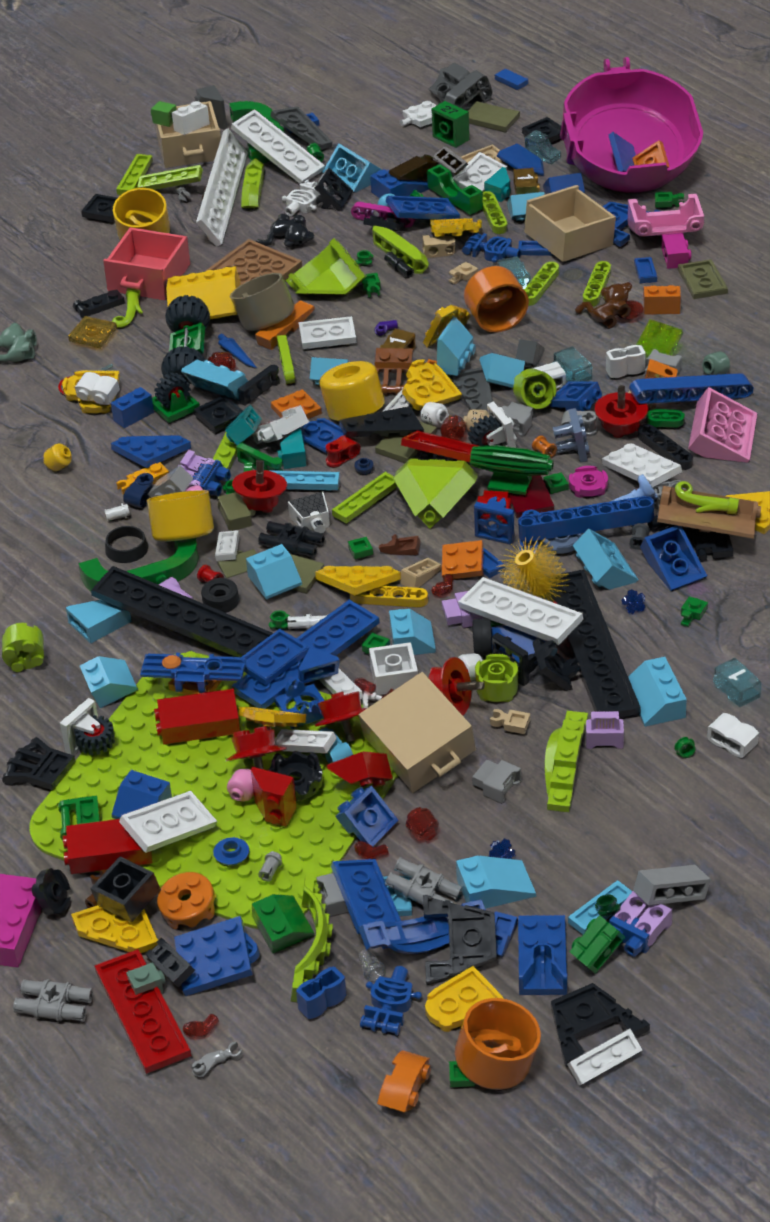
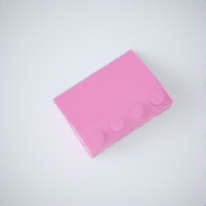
[688,387,757,463]

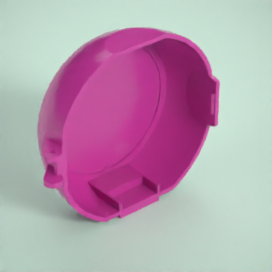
[560,57,703,193]

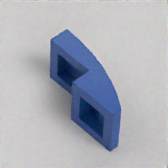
[494,911,518,957]

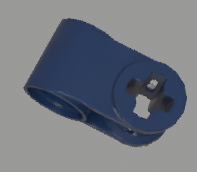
[123,473,154,509]

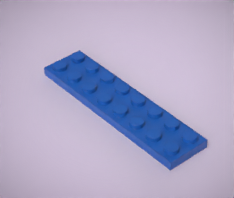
[232,599,380,709]

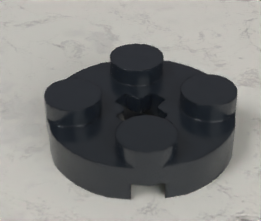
[32,868,71,915]

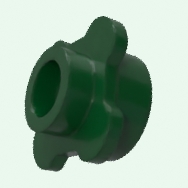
[595,894,621,916]

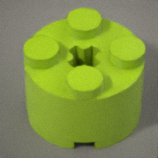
[513,369,556,409]
[2,623,44,672]
[475,654,518,702]

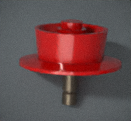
[315,691,369,742]

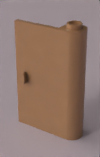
[657,485,761,539]

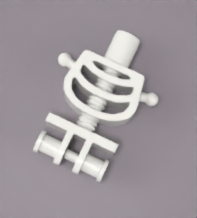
[282,180,330,217]

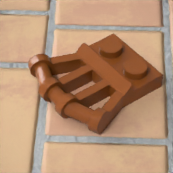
[375,348,413,395]

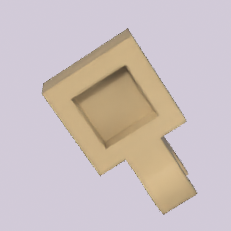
[449,262,478,284]

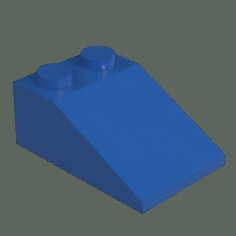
[370,169,430,198]
[640,525,707,591]

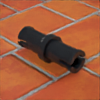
[384,251,414,278]

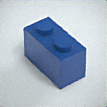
[111,387,154,428]

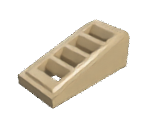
[400,558,442,588]

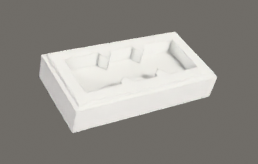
[215,530,240,561]

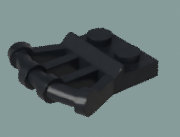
[2,737,75,790]

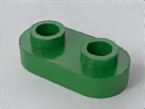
[646,409,685,428]

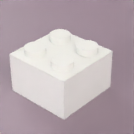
[369,642,418,695]

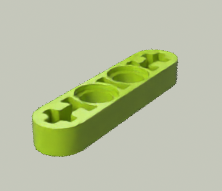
[482,191,507,234]
[524,261,559,306]
[583,261,611,307]
[277,335,295,384]

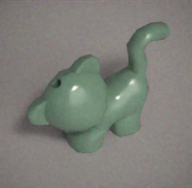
[0,323,37,362]

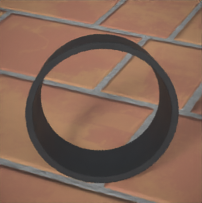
[105,526,148,563]

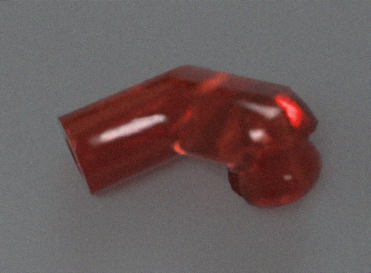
[431,574,453,596]
[354,677,376,694]
[354,841,389,859]
[183,1014,219,1038]

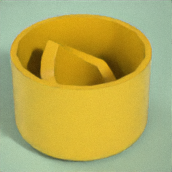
[113,188,170,240]
[319,361,385,421]
[147,490,214,542]

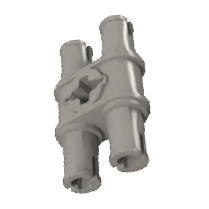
[385,857,462,905]
[13,979,94,1022]

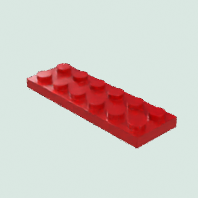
[94,949,191,1074]

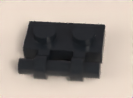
[363,215,405,231]
[692,529,734,561]

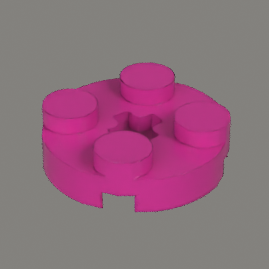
[569,466,608,498]

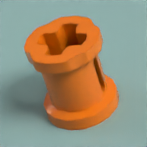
[532,435,557,458]

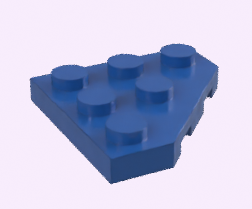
[111,435,191,468]

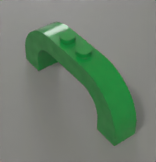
[229,101,284,164]
[78,538,198,591]

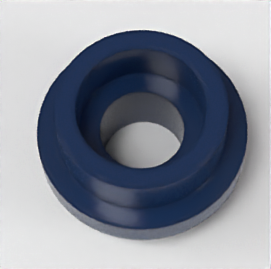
[354,458,374,475]

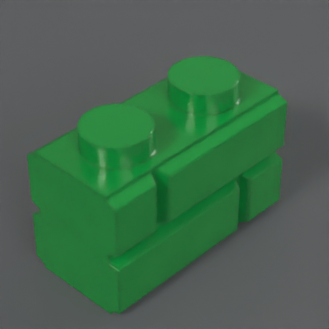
[569,915,625,974]

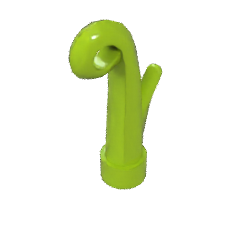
[111,288,143,328]
[675,481,739,515]

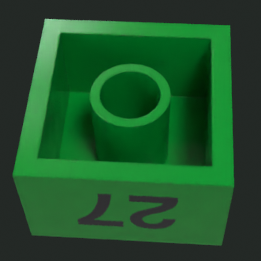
[431,101,469,148]

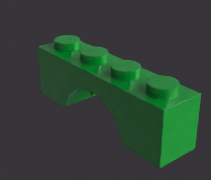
[427,164,483,215]

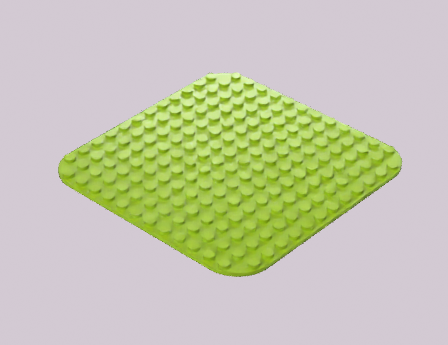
[29,651,398,929]

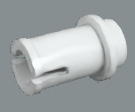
[105,503,130,522]

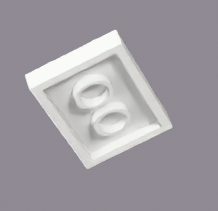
[453,152,507,192]
[299,316,356,349]

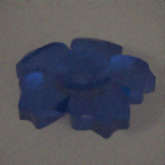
[621,589,646,614]
[488,838,516,859]

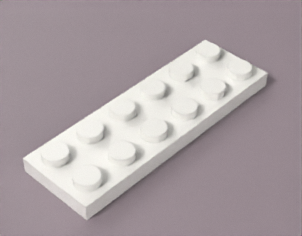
[231,109,325,184]
[458,577,583,645]

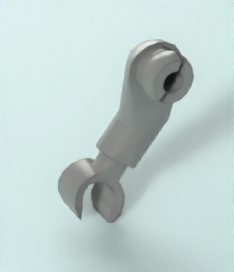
[176,183,190,202]
[192,1042,243,1078]

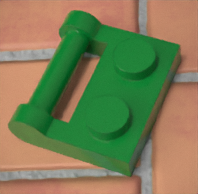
[58,795,100,840]

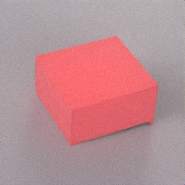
[103,227,190,300]

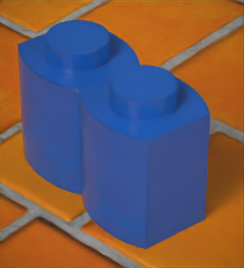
[296,966,346,1019]

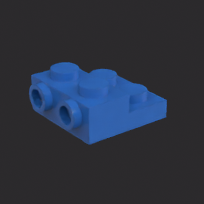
[549,381,602,411]
[335,785,398,849]

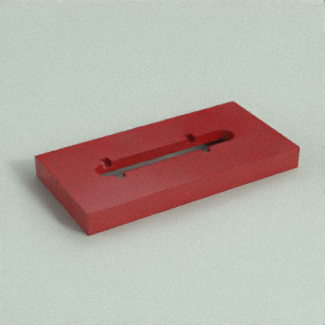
[401,431,479,462]

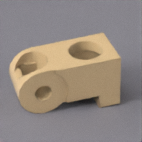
[423,235,455,258]

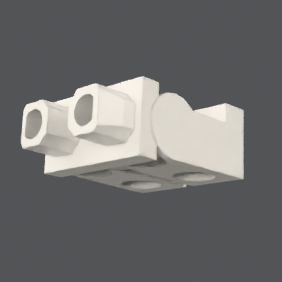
[252,405,309,444]

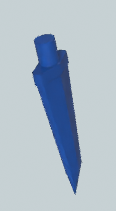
[218,333,257,368]

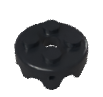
[267,751,323,801]

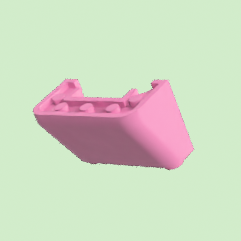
[628,194,704,236]

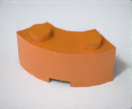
[377,1050,431,1112]

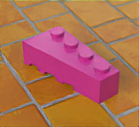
[0,874,42,968]

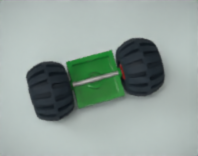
[161,295,210,384]

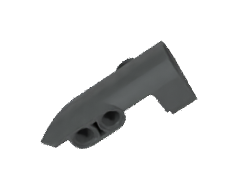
[428,62,493,110]

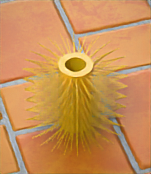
[496,536,570,600]

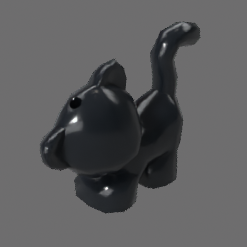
[256,213,315,247]

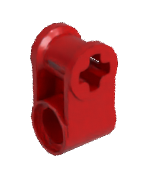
[326,435,361,467]

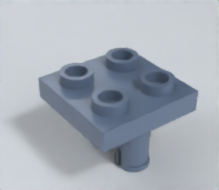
[553,408,590,462]

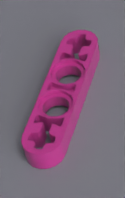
[351,202,416,228]

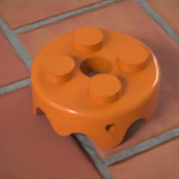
[157,872,217,929]

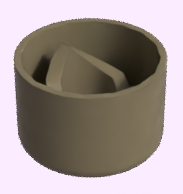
[230,273,295,331]

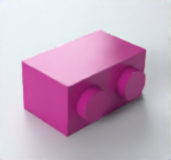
[662,233,691,269]

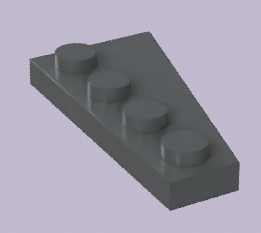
[270,106,333,150]
[450,367,493,412]

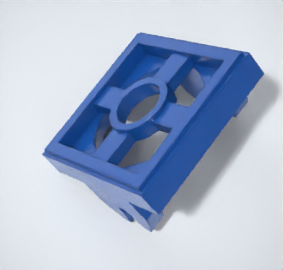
[474,496,514,544]
[275,678,324,729]

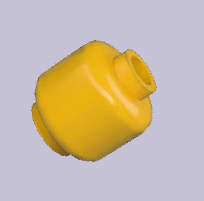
[43,443,72,471]

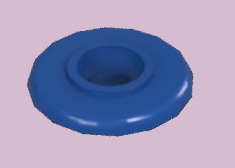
[213,837,249,865]

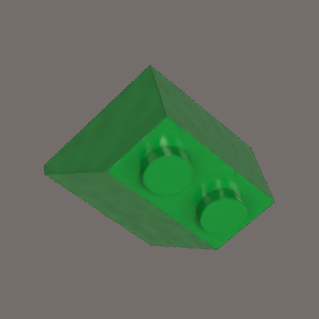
[252,894,314,954]

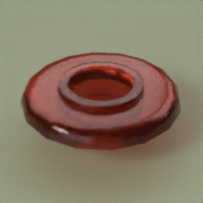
[617,300,644,319]

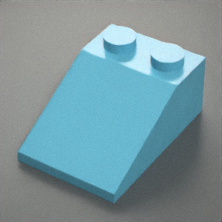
[456,856,536,909]

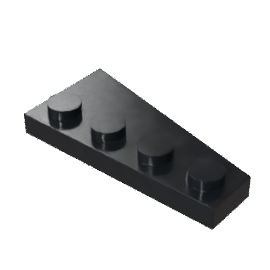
[339,406,424,437]

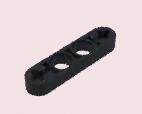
[638,424,693,470]

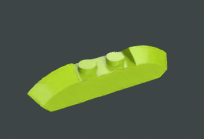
[241,158,264,208]
[373,226,429,274]

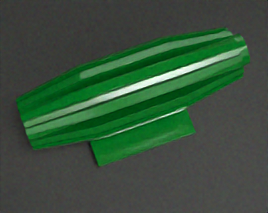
[470,445,554,495]

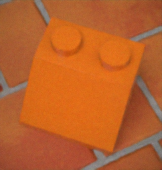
[643,285,681,314]

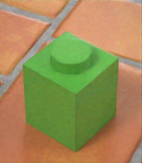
[151,101,177,127]

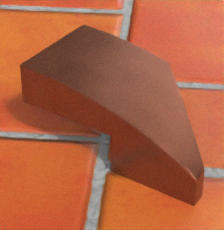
[379,534,421,555]

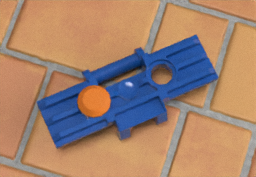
[140,652,246,693]

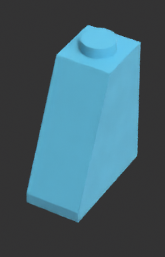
[66,600,132,644]

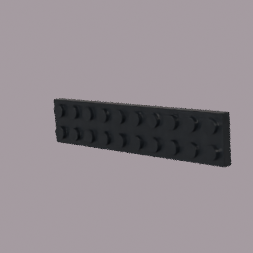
[91,566,273,657]
[548,569,641,718]

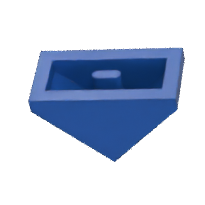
[298,647,340,683]

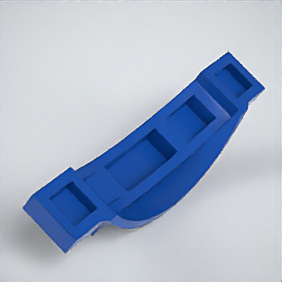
[359,899,486,954]

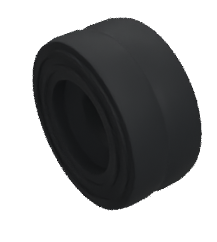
[201,578,239,613]
[472,618,492,656]

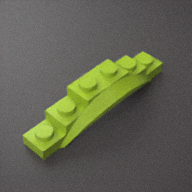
[545,711,588,812]
[290,873,333,1002]

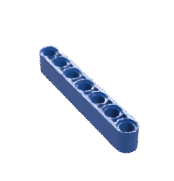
[629,373,754,404]
[518,496,654,542]

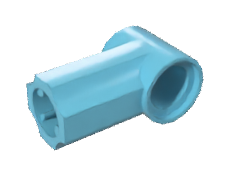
[320,727,353,764]

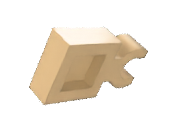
[490,709,530,734]

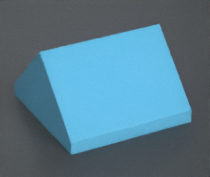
[479,353,525,388]

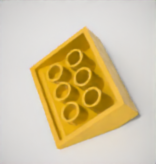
[166,266,241,319]

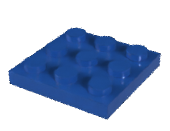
[174,916,253,996]

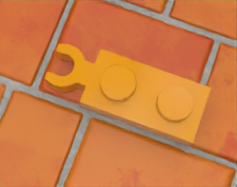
[116,462,169,495]

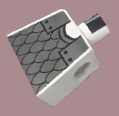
[288,492,330,533]

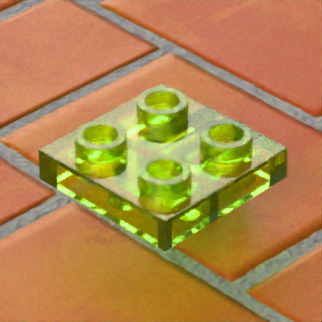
[636,319,683,357]

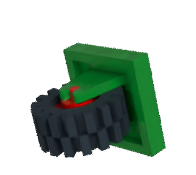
[152,372,200,423]

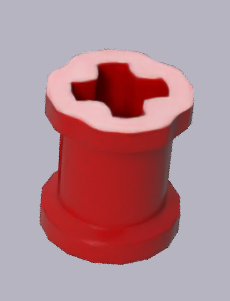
[197,565,224,583]

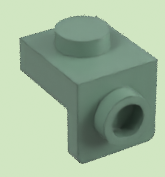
[126,962,165,995]

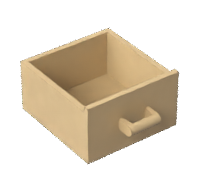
[155,101,221,168]
[524,185,616,262]
[358,672,476,794]

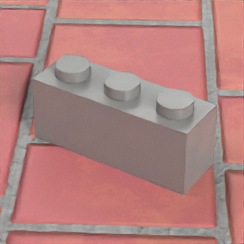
[633,865,711,905]

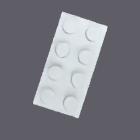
[602,443,682,487]
[119,791,217,853]

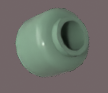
[702,351,730,375]

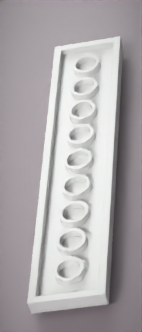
[196,128,248,246]

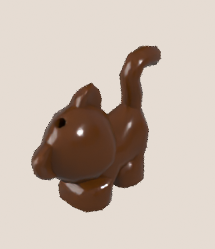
[575,282,632,328]

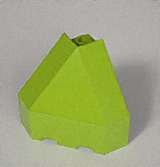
[286,238,367,294]
[393,459,478,528]

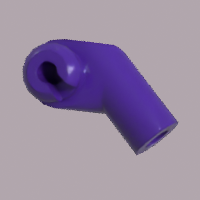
[374,320,398,336]

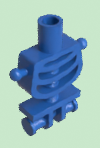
[462,233,521,263]
[360,966,422,1036]

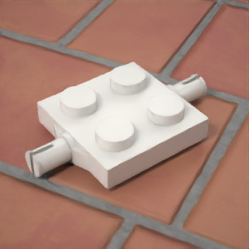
[400,101,437,127]

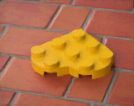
[430,218,482,237]
[402,359,462,410]
[62,371,120,414]
[425,966,504,1032]

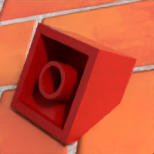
[327,751,393,788]
[251,767,297,827]

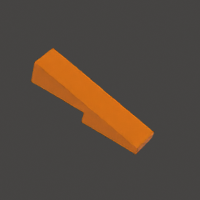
[255,300,315,350]

